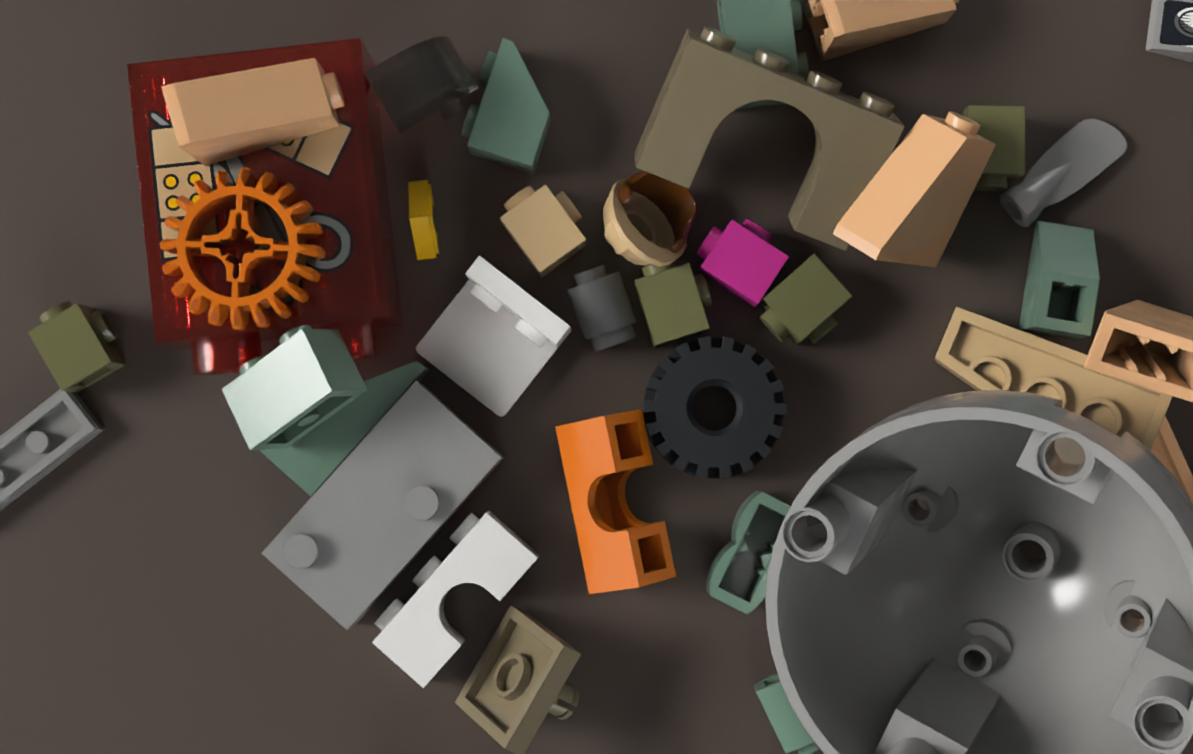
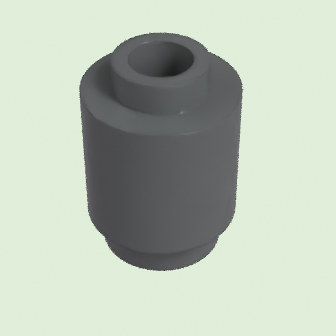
[567,265,638,352]

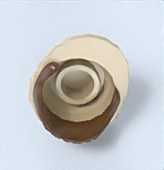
[603,171,697,267]

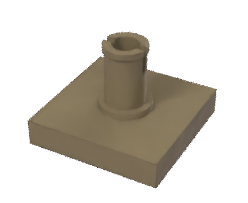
[455,605,581,754]

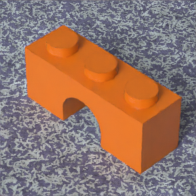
[555,409,676,594]

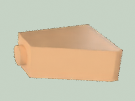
[804,0,959,62]
[161,58,345,166]
[833,111,996,267]
[1084,300,1193,402]

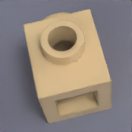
[500,184,586,278]

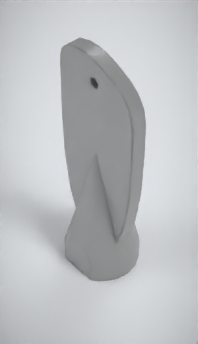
[1000,118,1127,227]

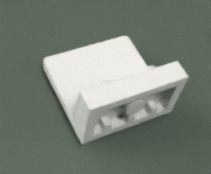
[416,256,571,417]

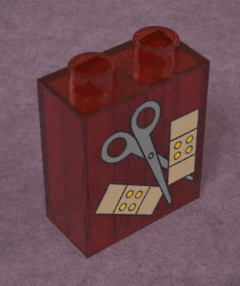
[127,38,402,376]

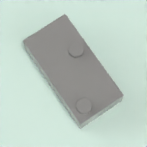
[261,381,505,630]

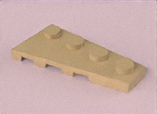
[935,307,1173,451]

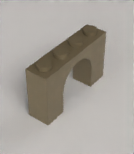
[634,26,905,251]

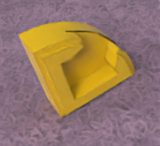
[408,180,439,260]

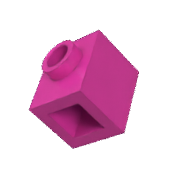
[696,219,789,308]

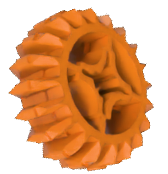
[160,168,325,331]

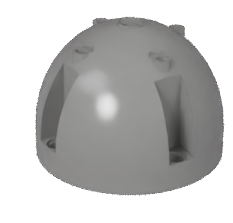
[765,390,1193,754]

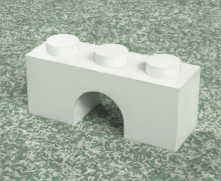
[372,511,539,688]

